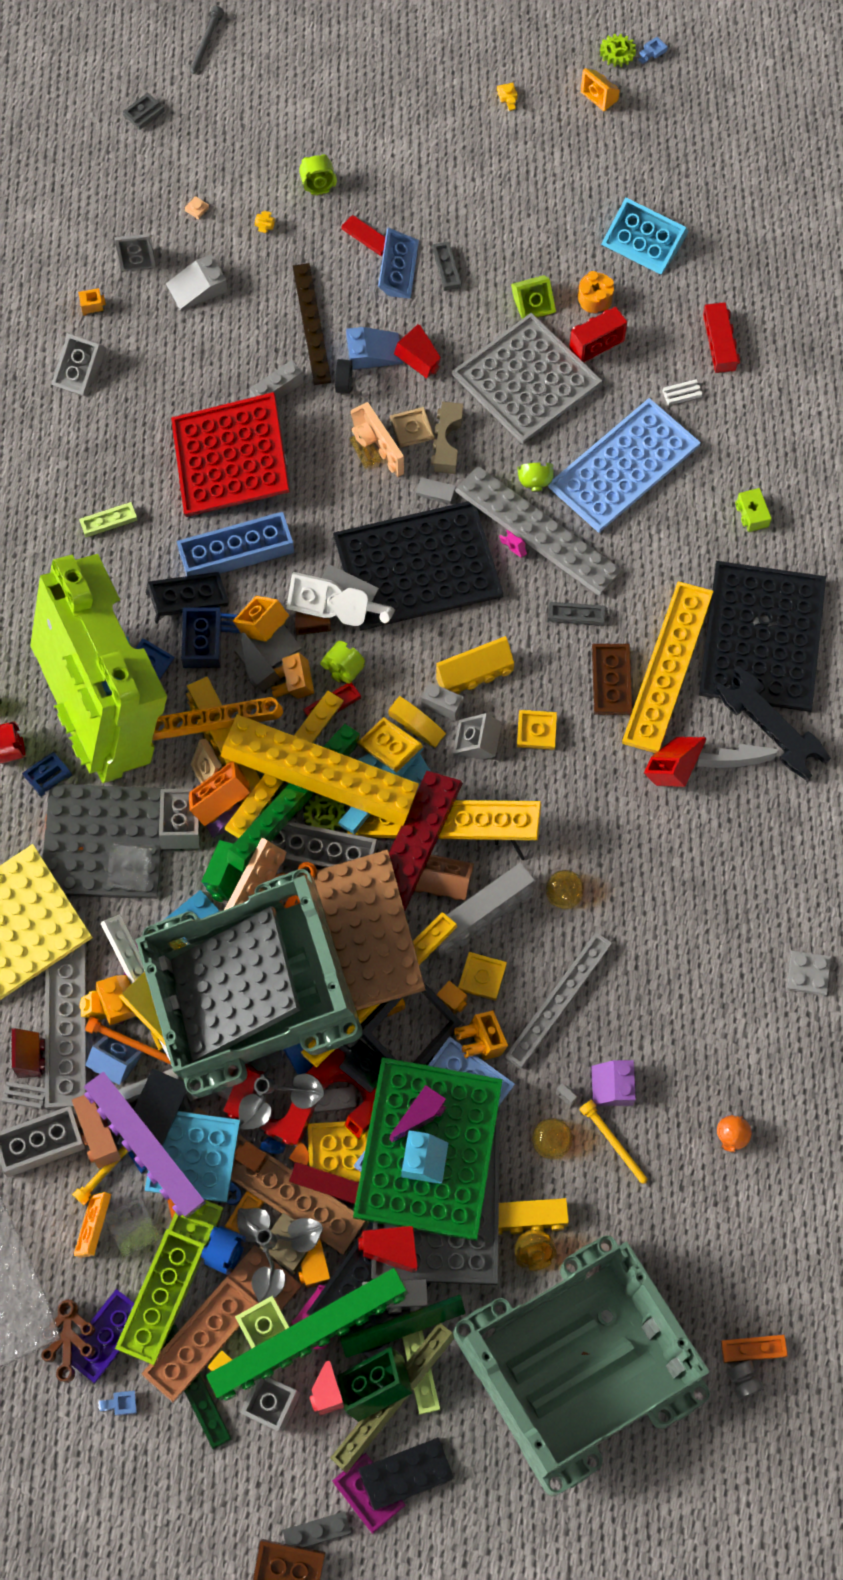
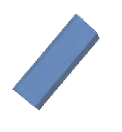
[378,228,419,299]

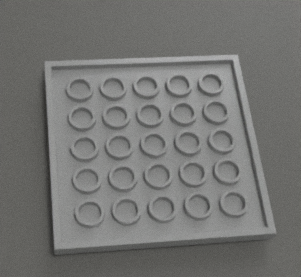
[452,313,602,445]

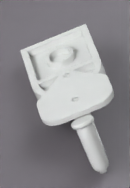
[286,572,395,626]

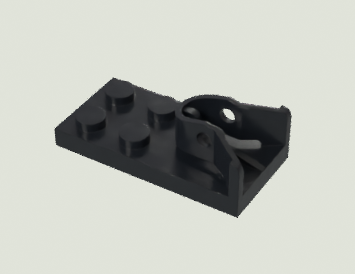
[145,572,229,624]

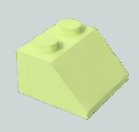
[235,1296,289,1349]

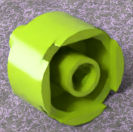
[299,154,337,196]
[320,641,365,684]

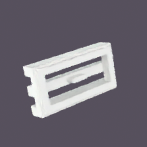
[663,379,702,406]

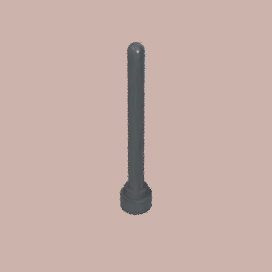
[190,6,224,74]

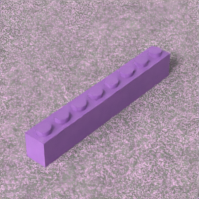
[84,1071,206,1219]

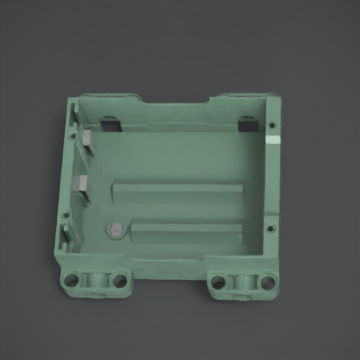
[136,869,362,1098]
[453,1235,710,1497]

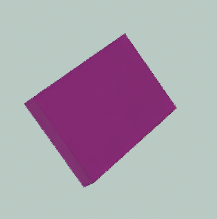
[332,1453,406,1534]

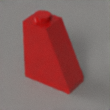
[394,324,441,378]
[358,1226,417,1273]

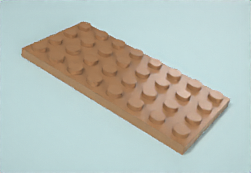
[314,850,426,1011]

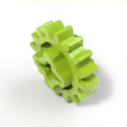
[600,34,636,67]
[304,795,346,831]

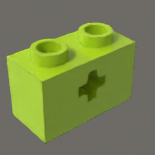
[735,488,771,532]

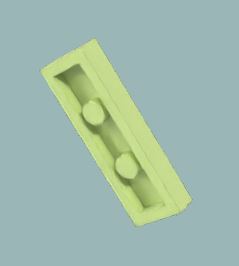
[79,502,138,538]

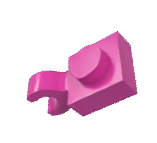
[499,530,527,558]

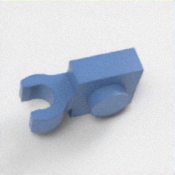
[638,37,668,64]
[99,1391,137,1416]

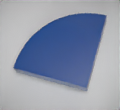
[259,1137,286,1154]

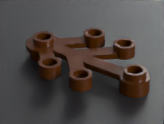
[41,1299,95,1383]

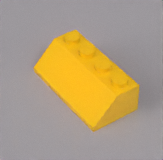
[436,636,514,695]

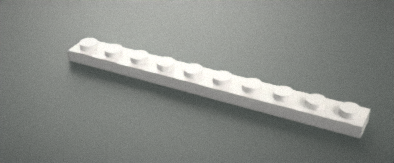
[101,914,201,1102]

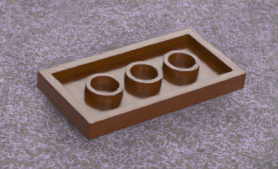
[592,644,632,715]

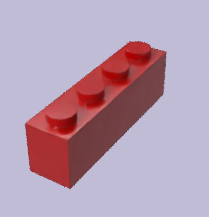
[703,302,740,373]

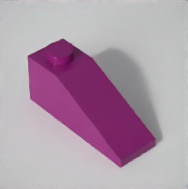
[389,1085,446,1142]

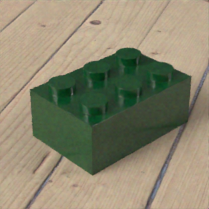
[337,1347,413,1422]

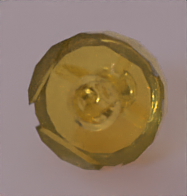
[545,869,584,910]
[532,1118,573,1160]
[514,1229,557,1271]

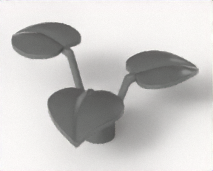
[239,1050,325,1129]
[237,1208,323,1303]

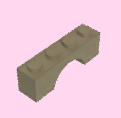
[431,401,463,474]

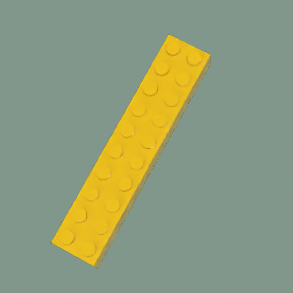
[221,714,419,826]

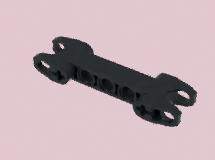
[714,666,831,781]

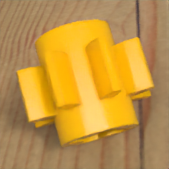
[255,211,275,233]

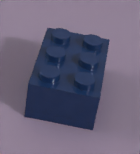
[181,608,222,668]

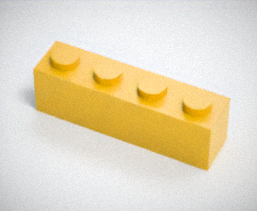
[498,1198,569,1235]

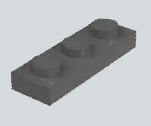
[432,241,461,291]
[548,602,605,625]
[282,1511,351,1548]

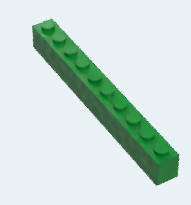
[227,724,360,872]
[206,1268,409,1401]

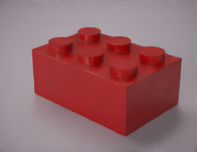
[569,307,627,363]

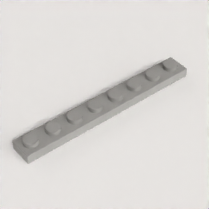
[505,932,612,1069]

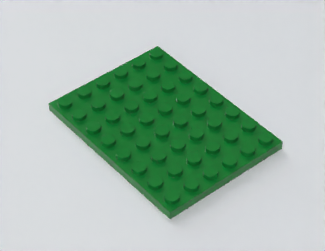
[353,1057,503,1241]

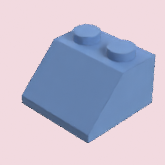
[85,1035,144,1085]

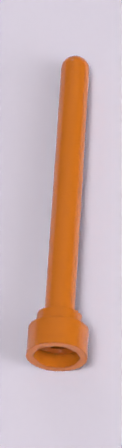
[85,1016,171,1065]

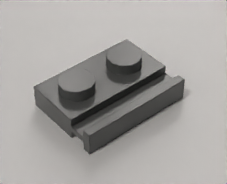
[123,93,165,130]

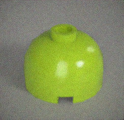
[517,462,554,492]

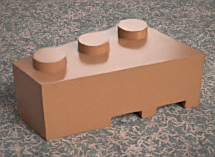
[72,1095,121,1169]

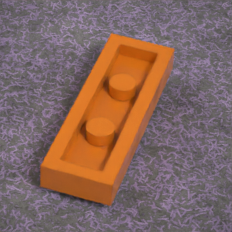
[721,1335,788,1363]

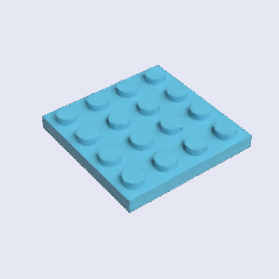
[145,1111,240,1203]

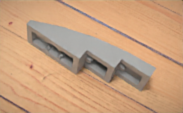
[697,744,777,768]

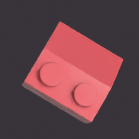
[309,1360,344,1416]

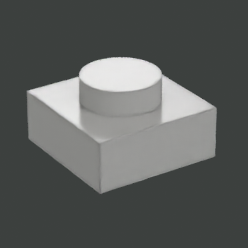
[555,1083,577,1107]

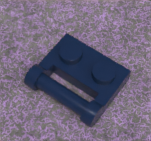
[22,752,73,797]

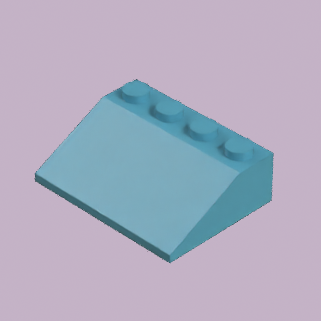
[601,197,689,275]

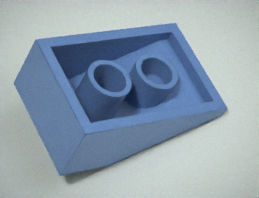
[346,327,403,370]

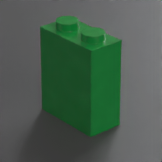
[201,840,243,902]

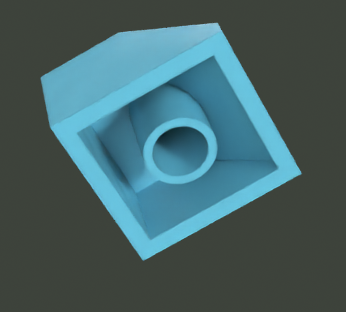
[401,1130,448,1184]

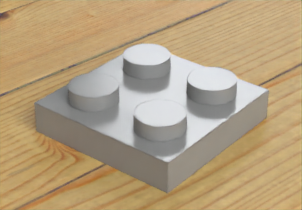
[786,950,831,996]

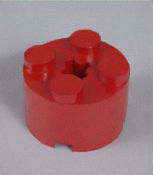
[0,721,26,764]

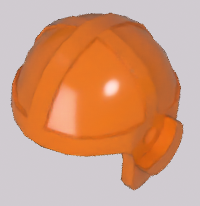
[717,1115,752,1152]

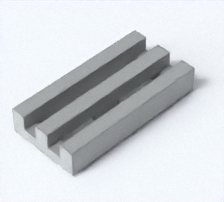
[1,1081,45,1109]

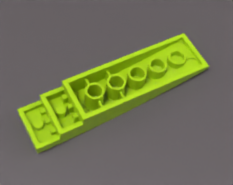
[115,1200,224,1365]

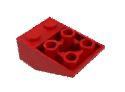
[644,737,707,787]

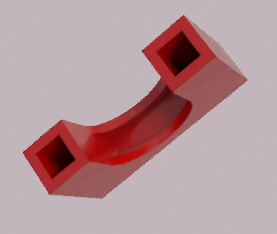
[305,1048,377,1139]
[223,1064,317,1145]

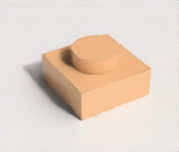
[185,196,209,219]

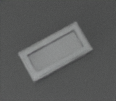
[416,477,456,504]

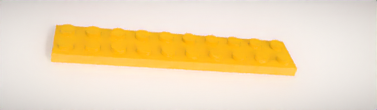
[622,581,713,753]
[347,800,542,840]

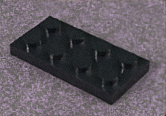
[358,1437,454,1512]

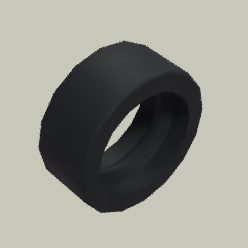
[335,359,353,394]

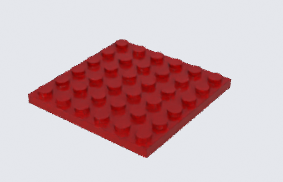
[171,392,290,517]

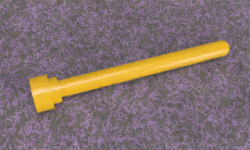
[579,1100,648,1184]
[72,1147,128,1205]

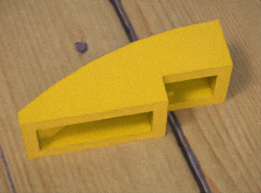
[388,696,446,748]

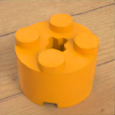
[578,271,614,313]

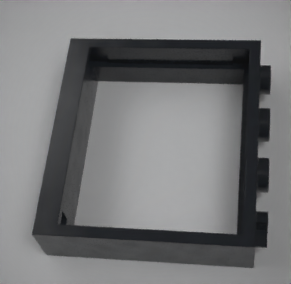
[361,983,462,1065]

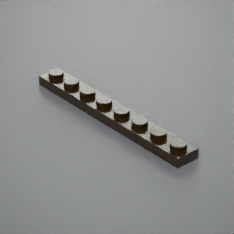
[292,263,331,385]

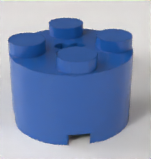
[201,1226,246,1275]

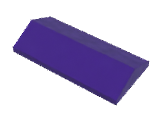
[62,1289,134,1383]

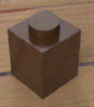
[235,1141,269,1175]

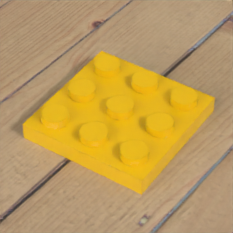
[308,1122,369,1183]

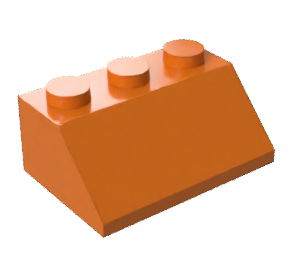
[189,761,250,826]

